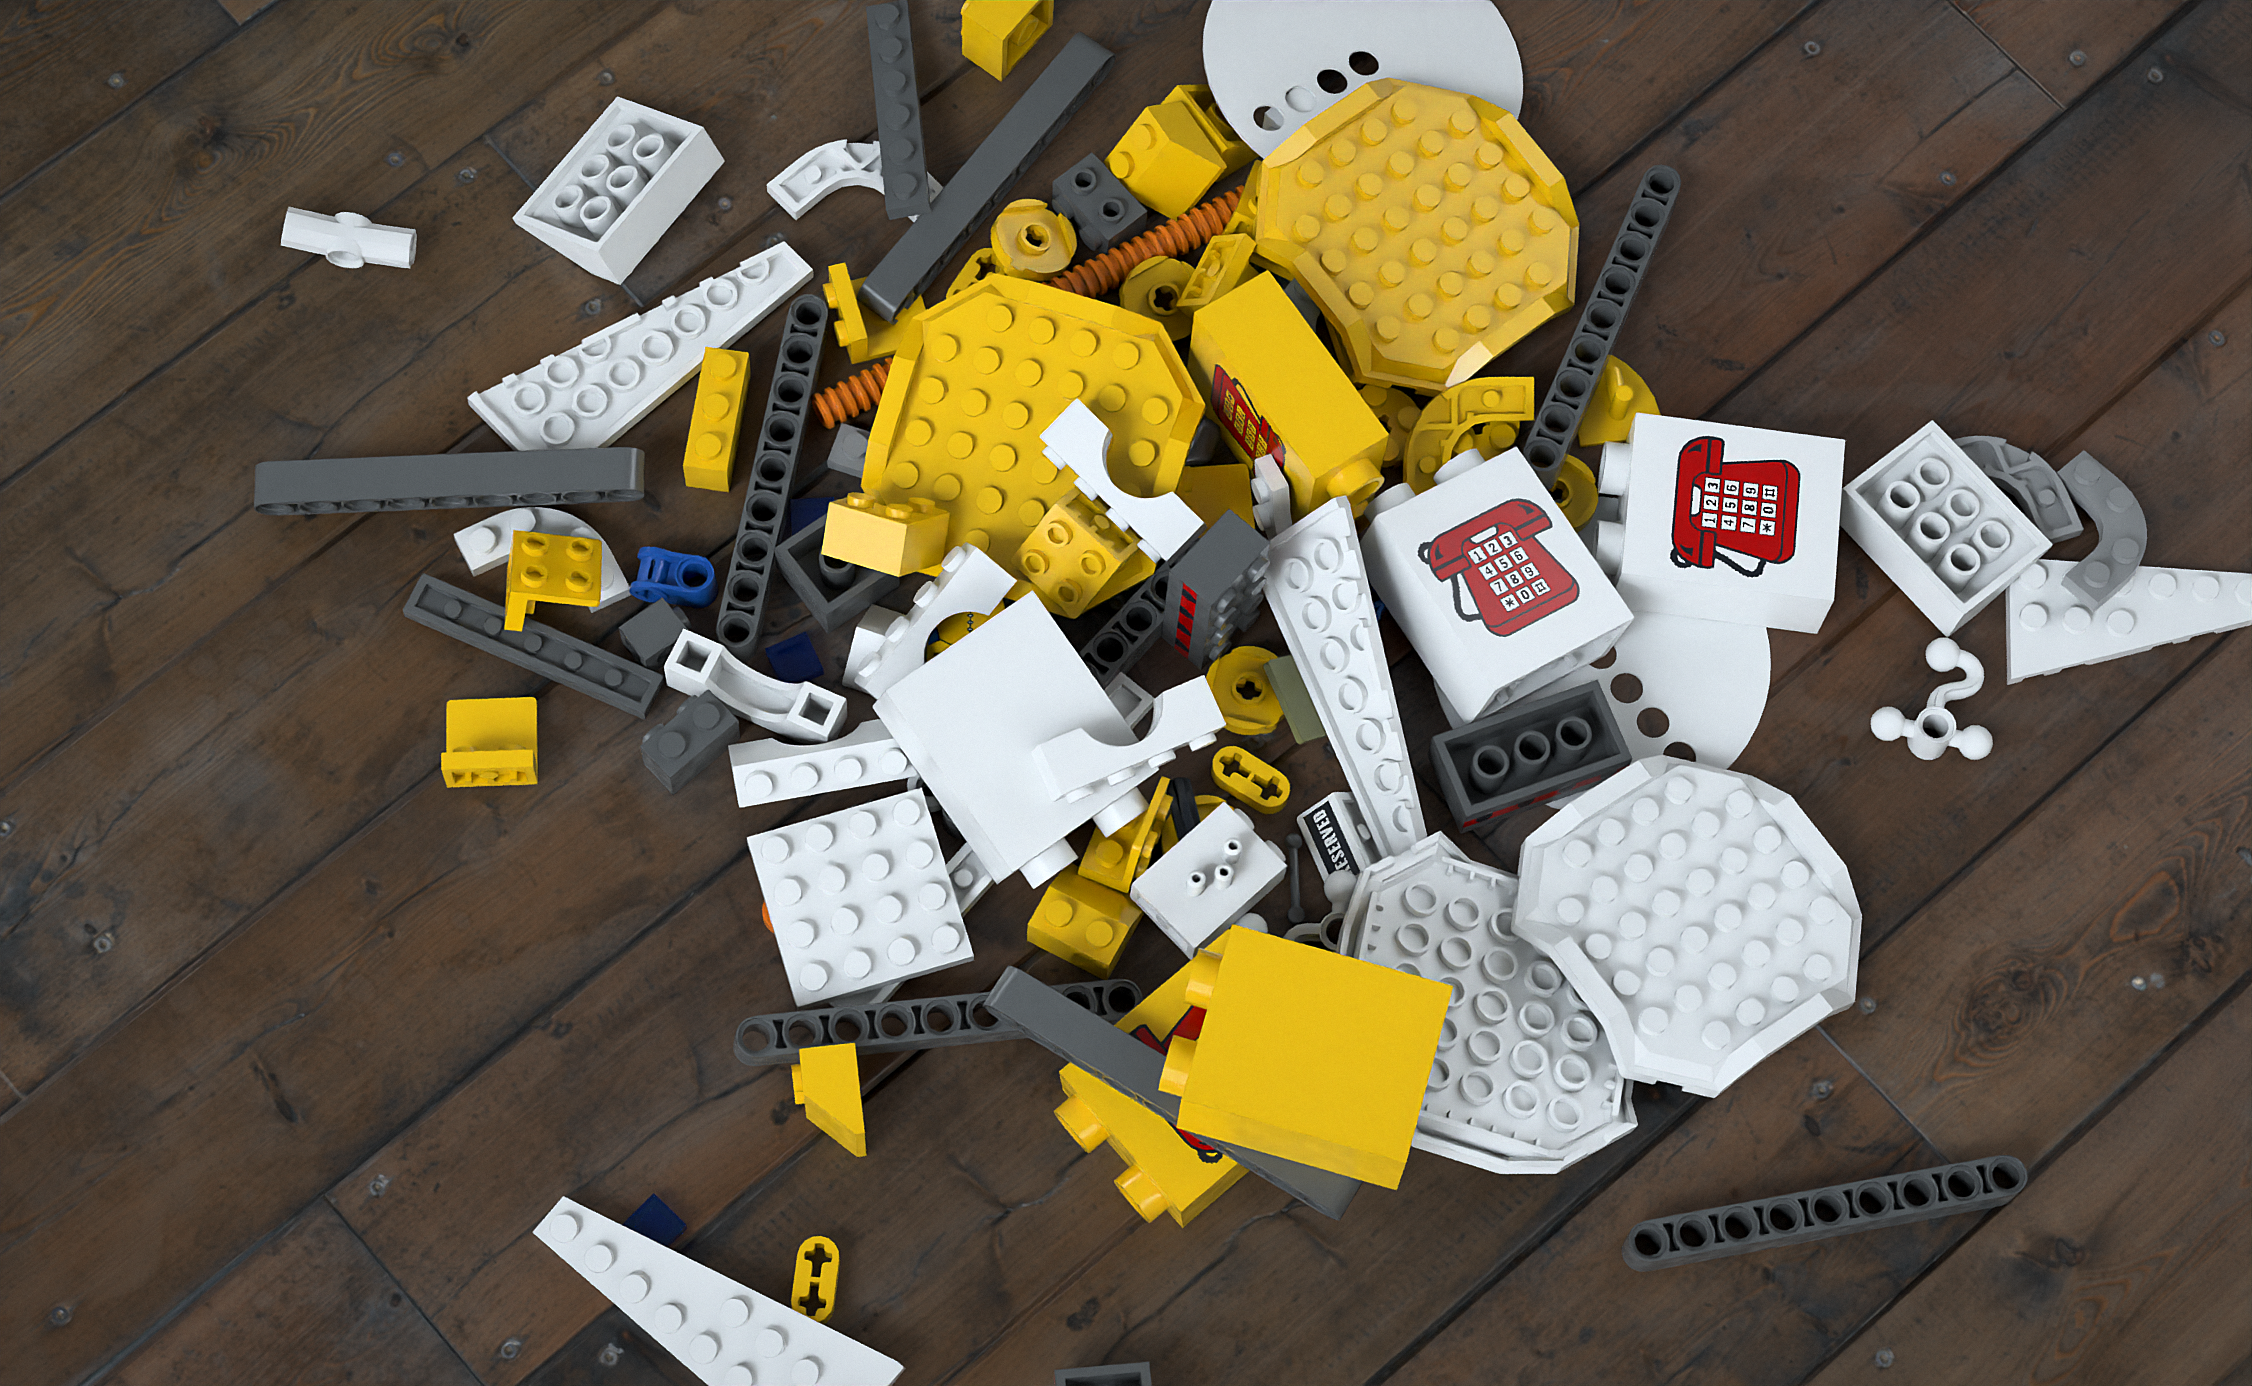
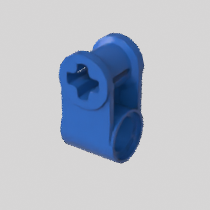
[629,546,718,608]

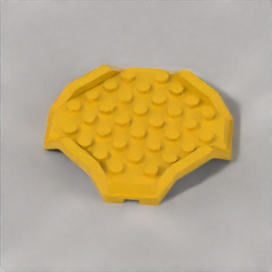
[1252,77,1579,397]
[861,273,1207,619]

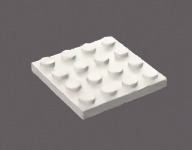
[747,788,974,1011]

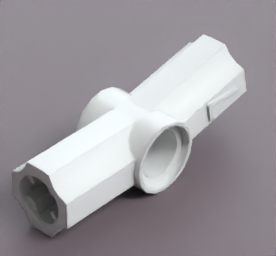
[281,207,417,269]

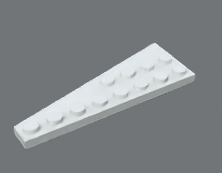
[467,242,814,451]
[1263,496,1427,859]
[533,1196,906,1386]

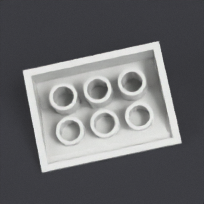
[512,96,725,285]
[1839,420,2053,638]

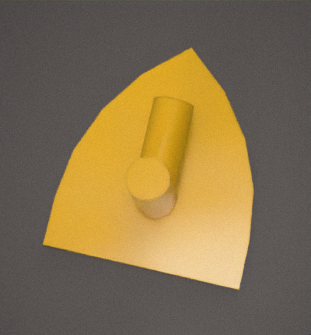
[1577,355,1661,447]

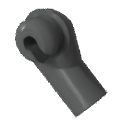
[1185,418,1221,467]

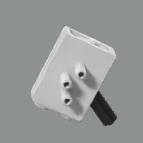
[1130,777,1287,960]

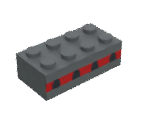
[1161,509,1270,670]
[1427,679,1632,834]

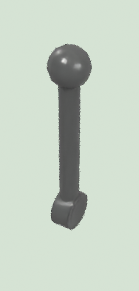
[1284,833,1305,925]

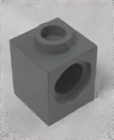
[619,597,692,672]

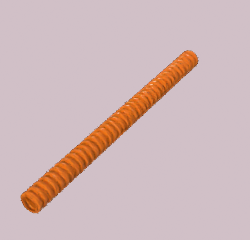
[812,185,1244,429]

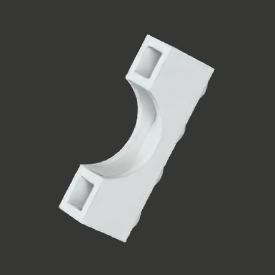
[1039,398,1208,565]
[854,542,1017,700]
[664,628,847,746]
[1031,675,1226,804]
[728,719,917,808]

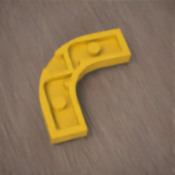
[1403,377,1534,496]

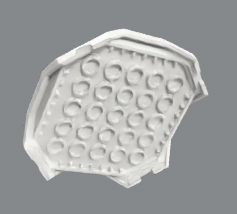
[1510,755,1862,1098]
[1335,831,1638,1174]

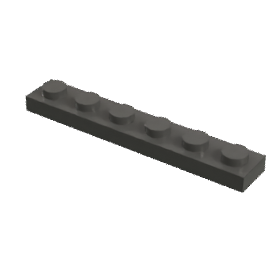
[866,0,931,220]
[403,573,665,720]

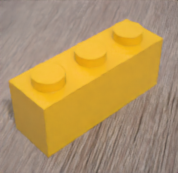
[683,347,751,492]

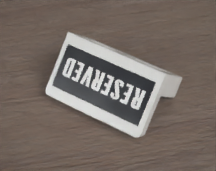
[1297,792,1382,883]

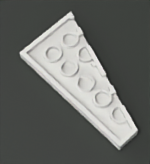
[2006,559,2252,685]

